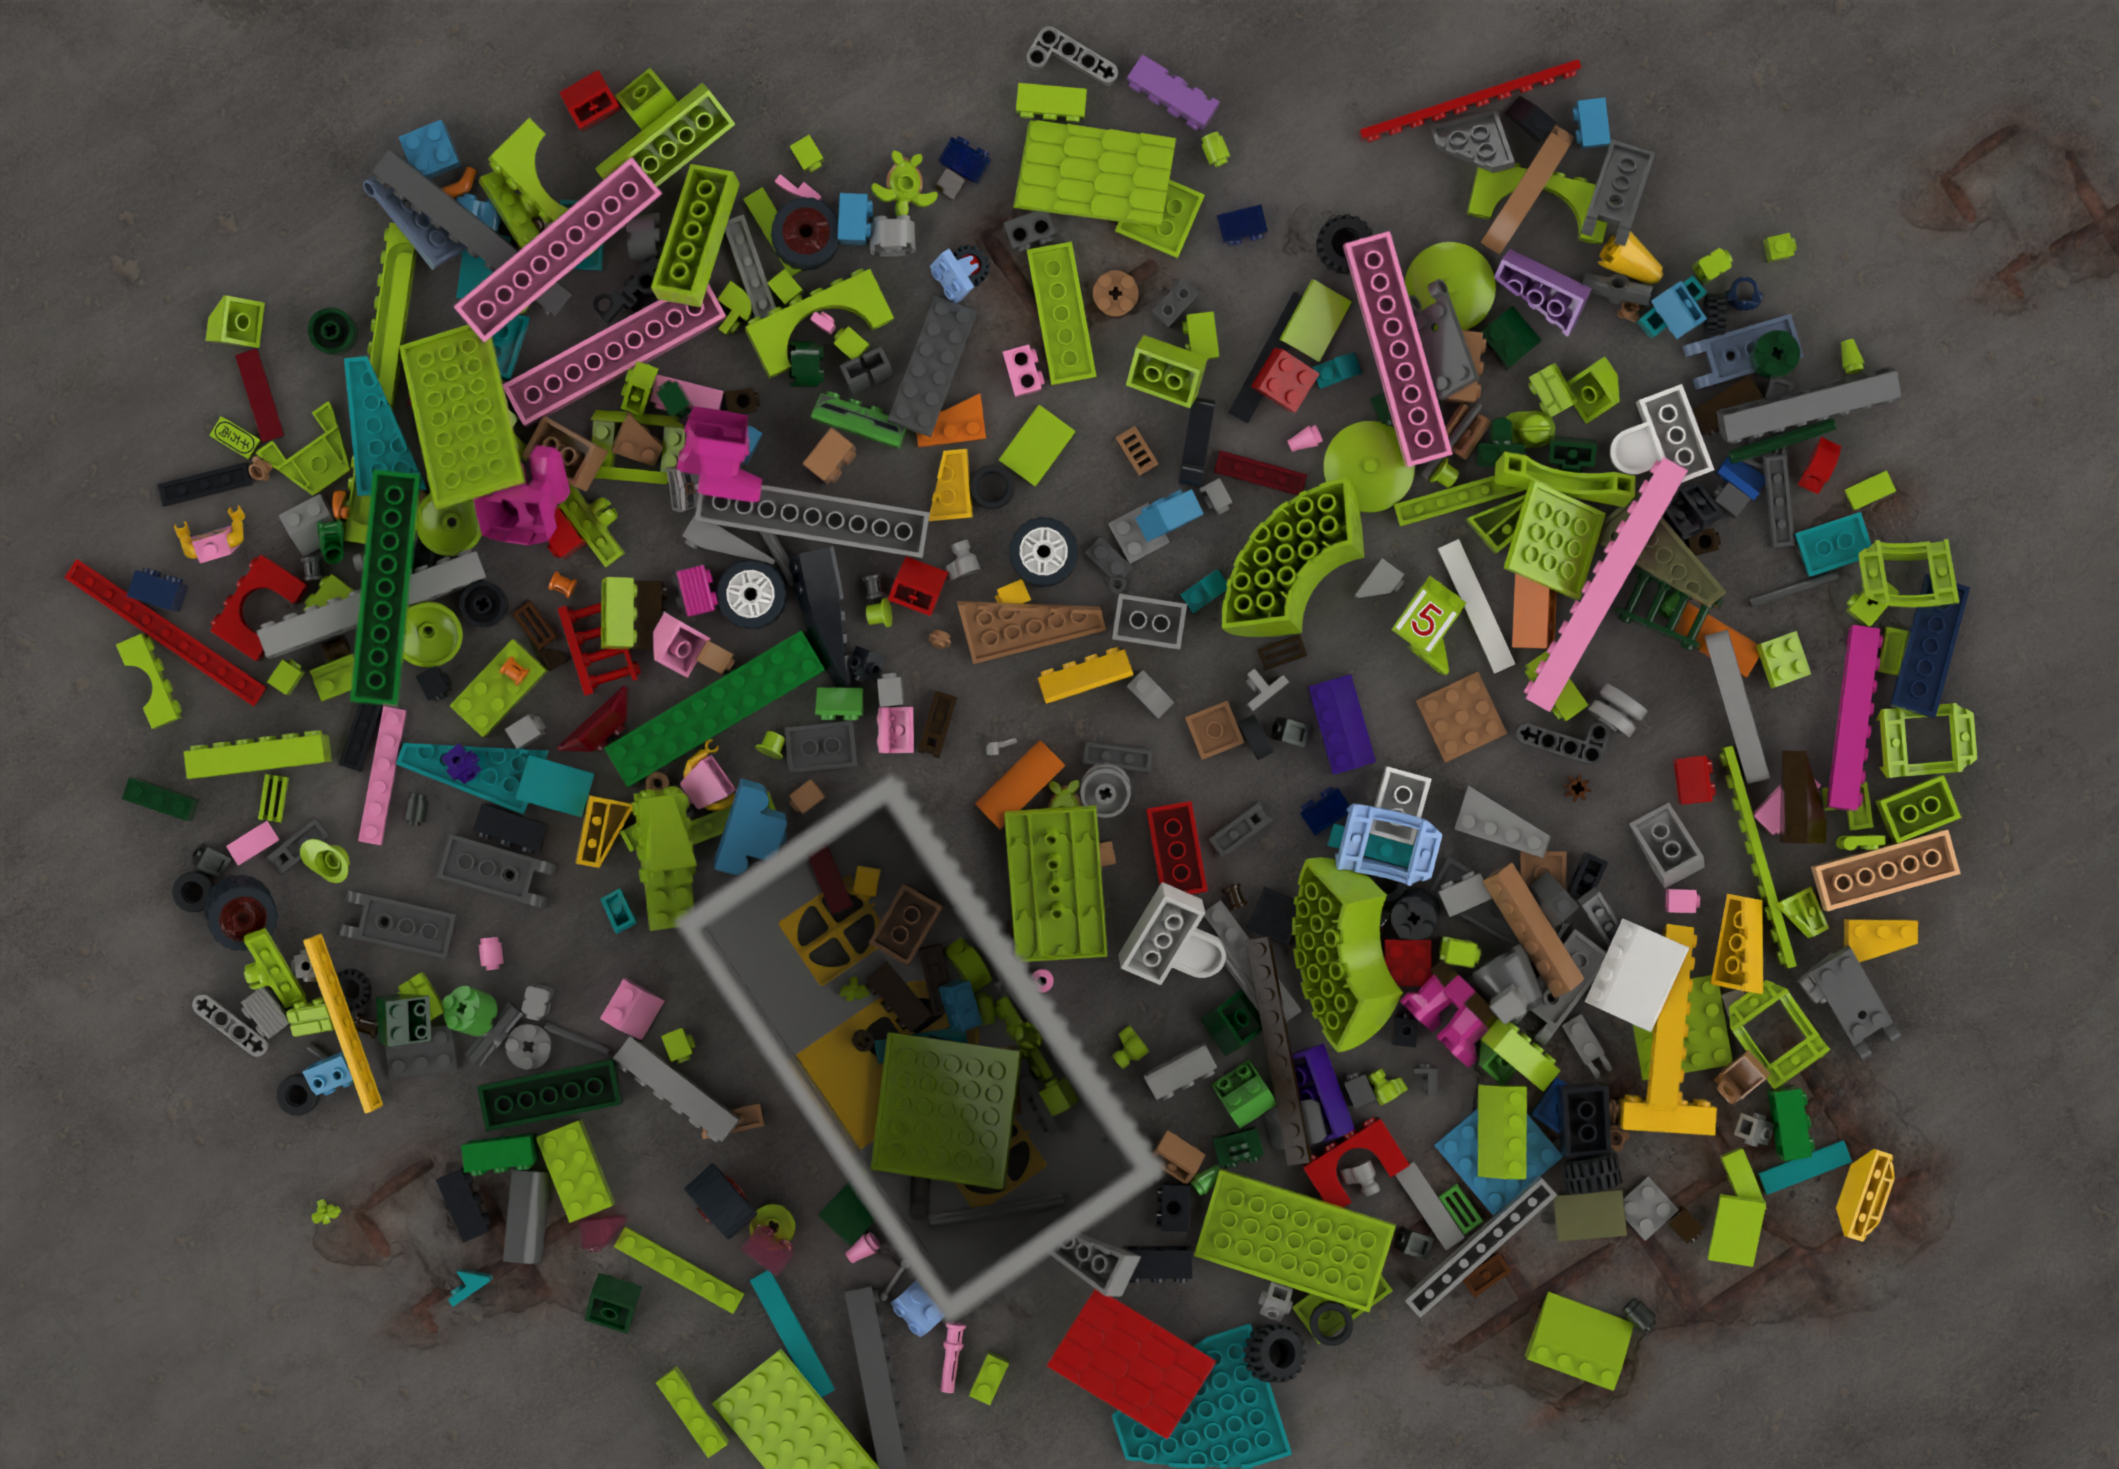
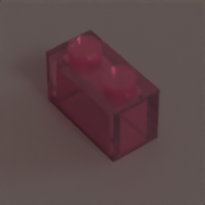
[740,1224,795,1277]

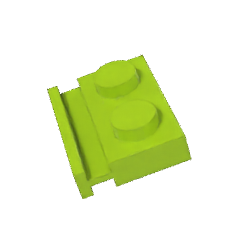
[310,654,354,702]

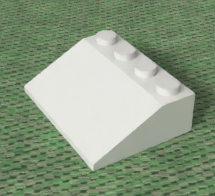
[1585,918,1689,1032]

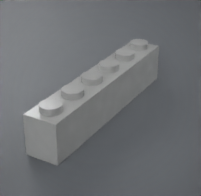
[613,1036,741,1142]

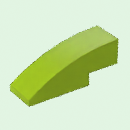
[1719,1147,1767,1210]

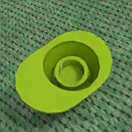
[1505,411,1556,448]
[300,839,350,883]

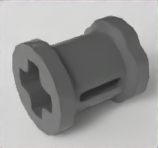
[301,556,323,581]
[861,574,886,600]

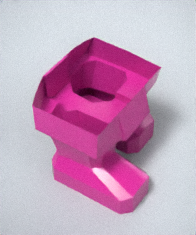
[677,406,762,502]
[473,445,570,545]

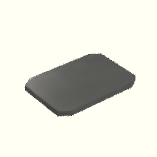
[1264,1099,1327,1149]

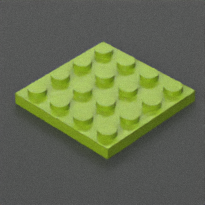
[1504,481,1606,600]
[1632,975,1733,1080]

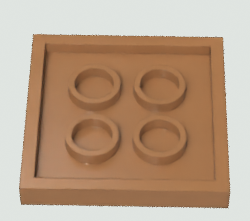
[1416,672,1507,763]

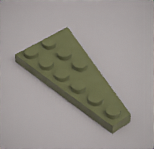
[1597,492,1726,607]

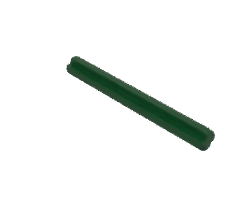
[1728,418,1837,464]

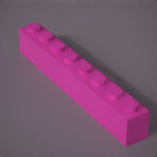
[1826,625,1883,812]

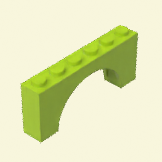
[488,118,597,258]
[1466,162,1612,245]
[745,268,894,379]

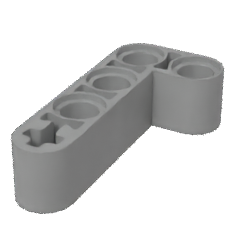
[1027,26,1118,86]

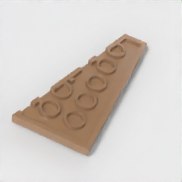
[957,601,1106,664]

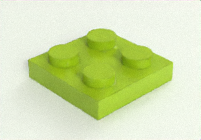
[1756,631,1811,688]

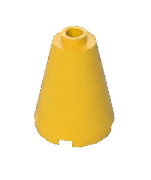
[1598,231,1663,285]

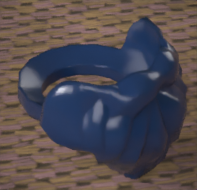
[1725,276,1763,311]

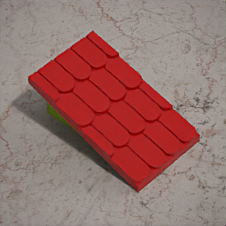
[1046,1289,1217,1439]

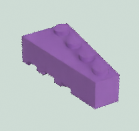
[1127,54,1220,131]
[1494,249,1592,337]

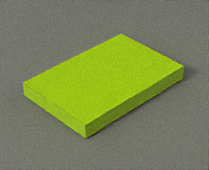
[1279,279,1352,362]
[999,405,1076,487]
[1707,1194,1766,1267]

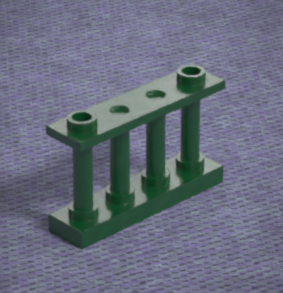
[1614,565,1723,651]

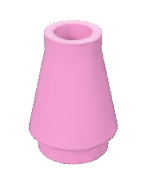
[1287,425,1323,452]
[846,1232,881,1263]

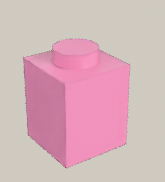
[1665,889,1700,913]

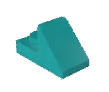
[1312,352,1362,390]
[1180,569,1227,613]
[600,888,638,934]
[448,1269,493,1307]

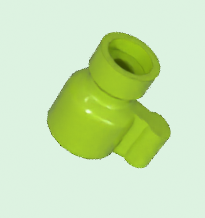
[1112,1025,1150,1069]
[1366,1068,1408,1106]

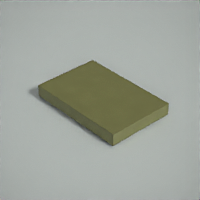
[1553,1189,1627,1242]

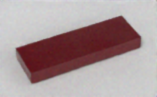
[807,842,853,914]

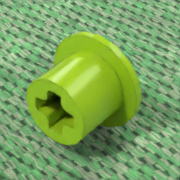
[1428,457,1459,488]
[866,598,892,627]
[755,731,786,760]

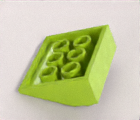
[1524,1291,1634,1391]

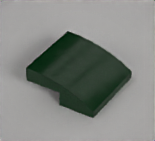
[817,1180,877,1246]

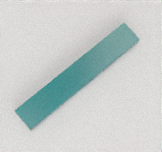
[750,1269,836,1398]

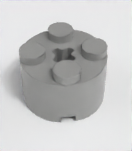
[869,215,916,257]

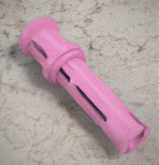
[940,1322,966,1393]

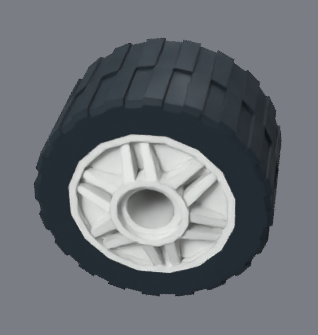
[1009,517,1078,587]
[716,560,787,629]

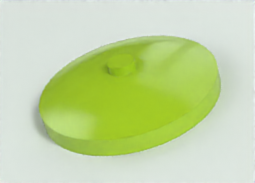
[1404,242,1496,332]
[1323,421,1415,513]

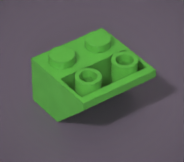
[815,688,864,720]
[1211,1060,1276,1128]

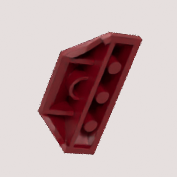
[556,685,629,752]

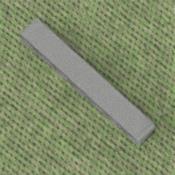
[1705,630,1770,784]

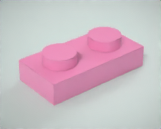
[810,311,837,336]

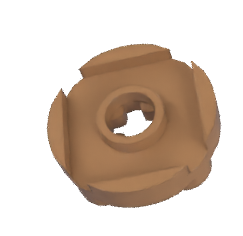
[1093,270,1138,317]

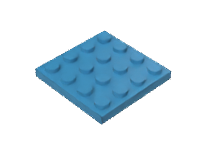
[1434,1108,1563,1215]

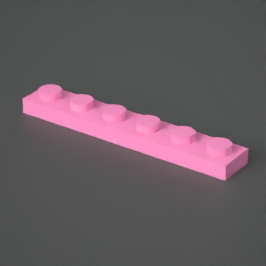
[358,706,407,845]

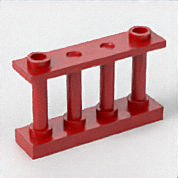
[557,603,641,696]

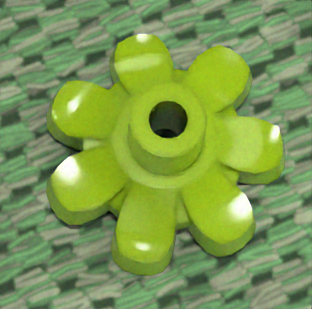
[839,977,869,1002]
[311,1199,341,1225]

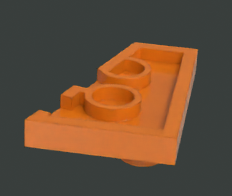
[916,393,986,448]

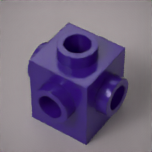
[441,743,482,784]

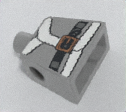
[666,467,700,512]

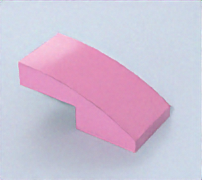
[775,174,823,201]
[226,821,279,866]

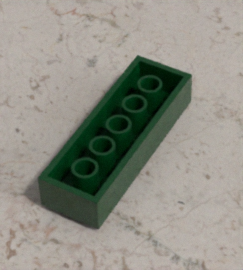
[477,1058,624,1132]

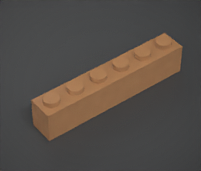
[1482,863,1584,998]

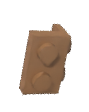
[1445,403,1492,460]

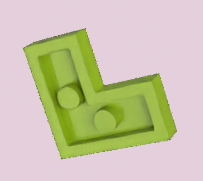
[1820,782,1874,831]

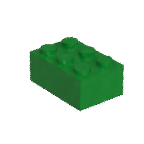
[1767,1085,1815,1161]
[461,1133,539,1176]

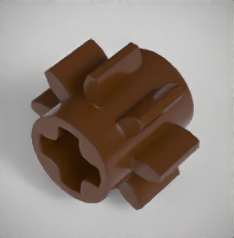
[1562,774,1592,802]

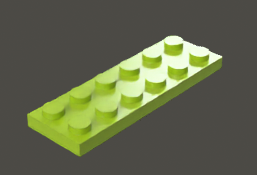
[1027,242,1097,386]

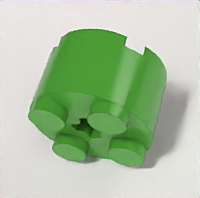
[443,986,497,1037]

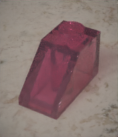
[580,1215,628,1252]

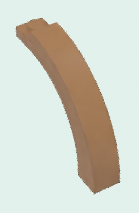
[1480,125,1574,255]

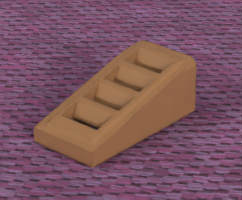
[1115,426,1159,477]

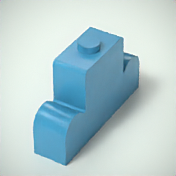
[714,778,787,875]

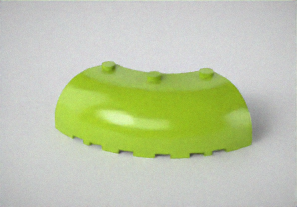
[1222,477,1364,637]
[1292,857,1403,1053]

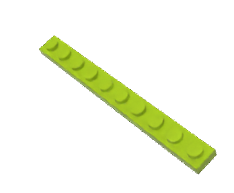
[1719,745,1797,968]

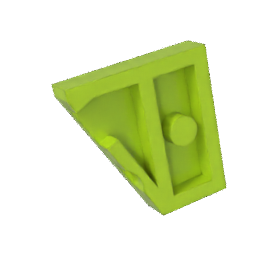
[1776,887,1829,938]

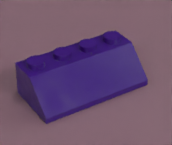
[1307,674,1376,775]
[1292,1043,1355,1145]

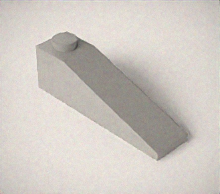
[682,515,776,565]

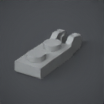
[1561,1013,1613,1079]

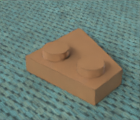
[611,412,663,466]

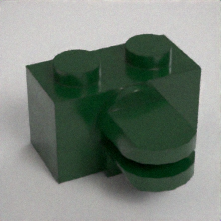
[1476,417,1525,467]
[1548,435,1597,473]
[1212,1126,1264,1169]

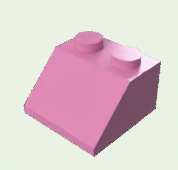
[653,612,711,678]
[600,978,665,1040]

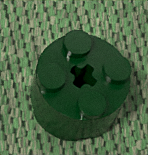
[307,307,358,356]
[1749,330,1800,379]
[789,341,824,387]

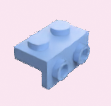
[890,1281,944,1337]

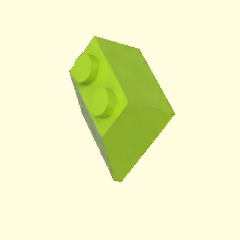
[615,68,678,130]

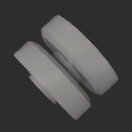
[1588,683,1648,738]
[1080,762,1131,818]

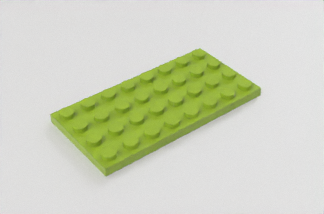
[399,324,525,510]
[1194,1169,1396,1312]
[712,1349,880,1469]

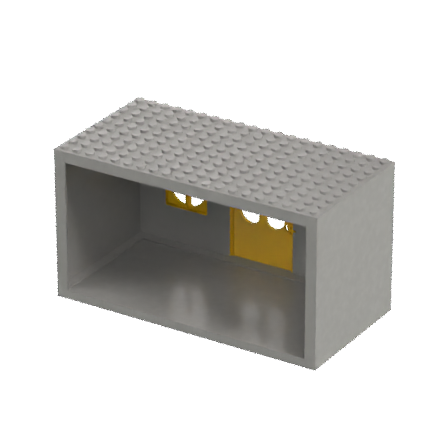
[676,775,1164,1323]

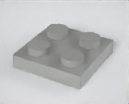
[1108,502,1170,564]
[1623,1176,1679,1241]

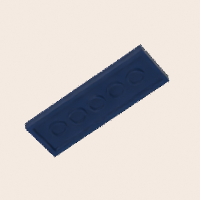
[1890,574,1970,719]

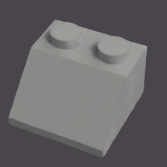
[279,494,336,557]

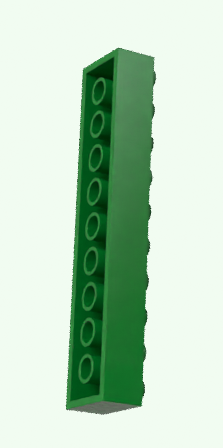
[350,470,422,707]
[604,630,826,788]

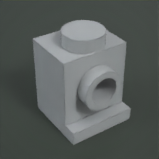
[1199,478,1232,515]

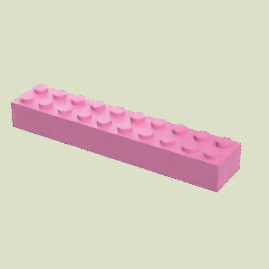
[454,157,662,342]
[1343,231,1453,467]
[503,283,727,427]

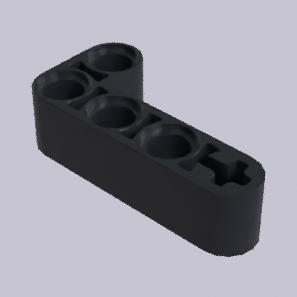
[1178,397,1215,488]

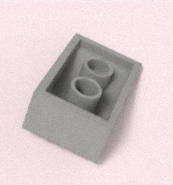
[1629,803,1705,889]

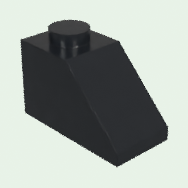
[1504,96,1557,143]

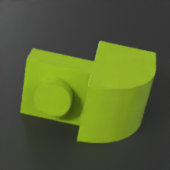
[717,281,753,336]
[943,937,992,993]

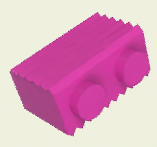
[676,565,718,617]

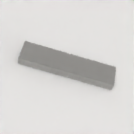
[1395,1161,1465,1250]

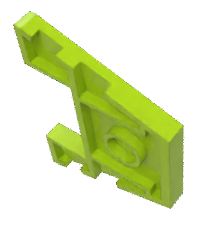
[255,401,352,496]

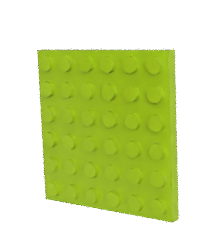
[871,1032,1022,1190]

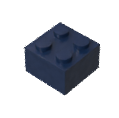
[127,567,188,612]

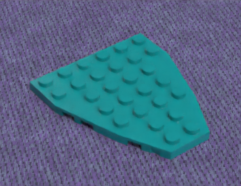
[1112,1323,1292,1469]

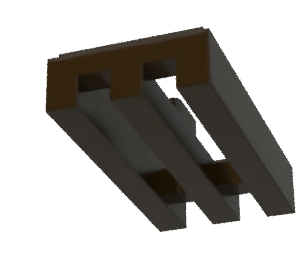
[1257,634,1308,671]

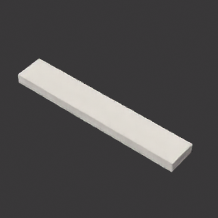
[1438,539,1515,674]

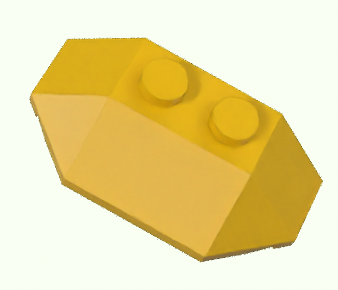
[1836,1149,1895,1242]

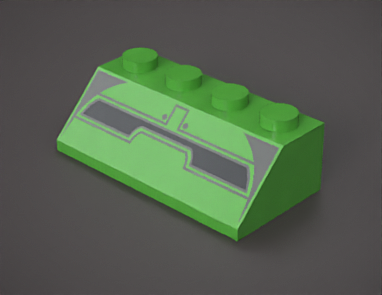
[811,391,907,450]

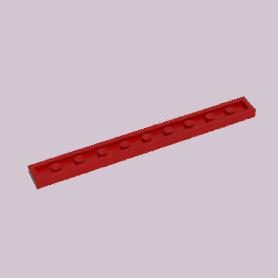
[1359,59,1581,143]
[64,559,268,707]

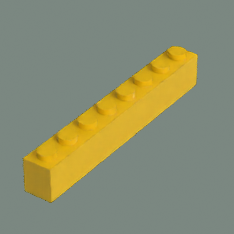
[1646,924,1697,1111]

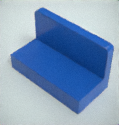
[1714,456,1765,502]

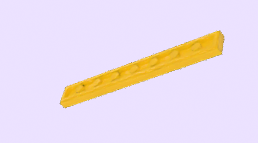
[303,933,383,1114]

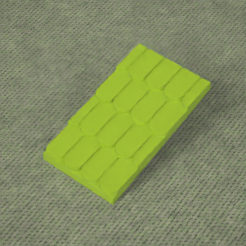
[1013,120,1176,226]
[1004,805,1108,962]

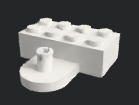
[1610,384,1714,483]
[1118,882,1226,985]

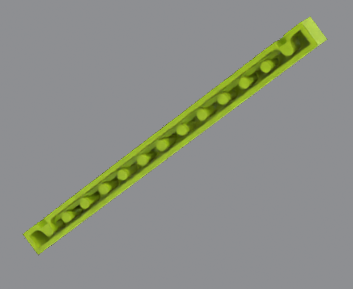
[342,222,417,544]

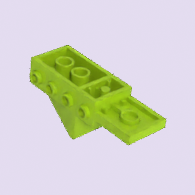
[632,786,697,931]

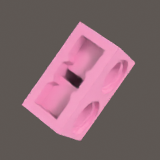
[1003,344,1045,398]

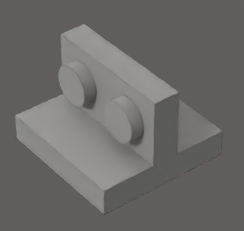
[1245,668,1289,711]

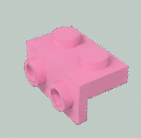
[876,707,914,753]

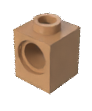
[789,779,826,814]

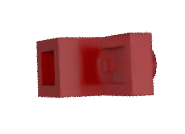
[1798,437,1842,494]

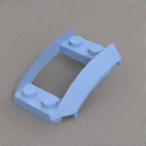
[1335,804,1442,886]

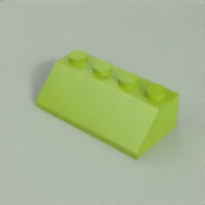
[1477,1084,1527,1179]

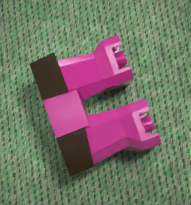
[1400,959,1500,1068]

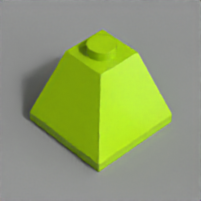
[205,295,265,348]
[1567,356,1620,424]
[1407,639,1449,676]

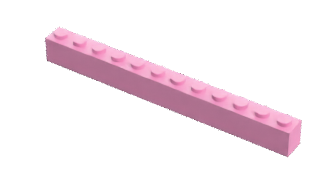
[1524,457,1688,712]

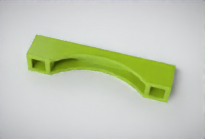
[1495,452,1635,507]

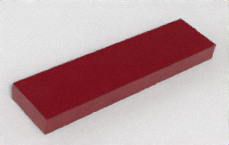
[235,348,285,443]
[1213,450,1308,496]

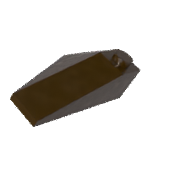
[1779,750,1827,844]

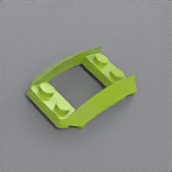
[590,410,687,485]
[1858,539,1959,607]
[1875,703,1977,778]
[1729,980,1831,1090]

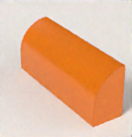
[1512,574,1557,649]
[1674,602,1759,678]
[975,740,1066,829]

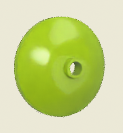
[416,493,482,556]
[404,601,463,667]

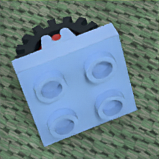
[930,244,991,304]

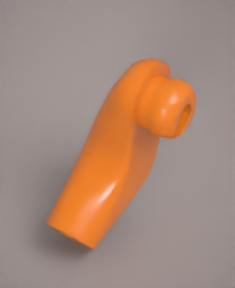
[441,167,477,199]
[332,490,350,519]

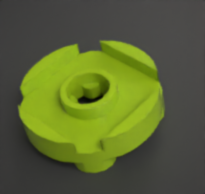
[749,1203,796,1250]

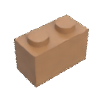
[1153,1130,1206,1185]

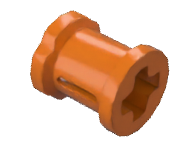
[548,571,578,599]
[499,656,530,686]

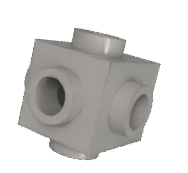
[291,949,317,982]
[1734,1112,1774,1147]
[1258,1281,1293,1322]

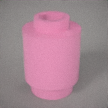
[478,937,504,970]
[1032,968,1054,992]

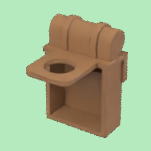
[1713,1050,1770,1104]

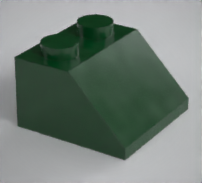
[1482,306,1542,370]
[1200,989,1263,1057]
[584,1273,642,1334]

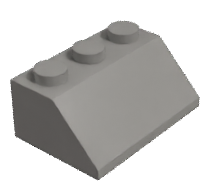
[1143,1042,1217,1101]

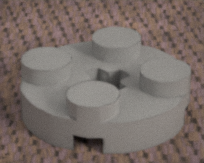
[505,1024,552,1070]

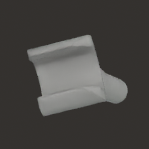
[986,738,1017,755]

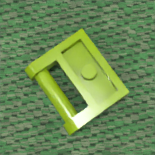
[1835,835,1885,850]

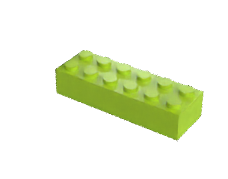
[595,83,735,187]
[651,164,740,307]
[184,730,332,779]

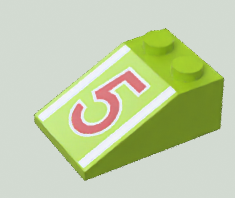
[1391,576,1466,657]

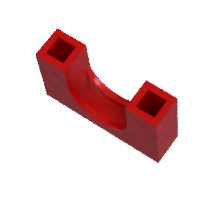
[210,554,310,662]
[1302,1116,1410,1208]

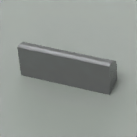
[503,1168,551,1264]

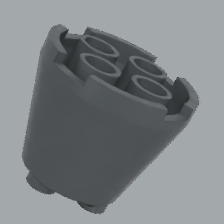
[1465,944,1543,1022]

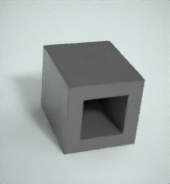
[1712,482,1751,518]
[1343,1071,1376,1108]

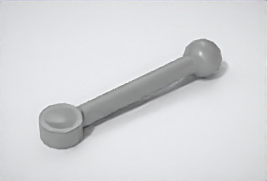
[879,1259,909,1301]

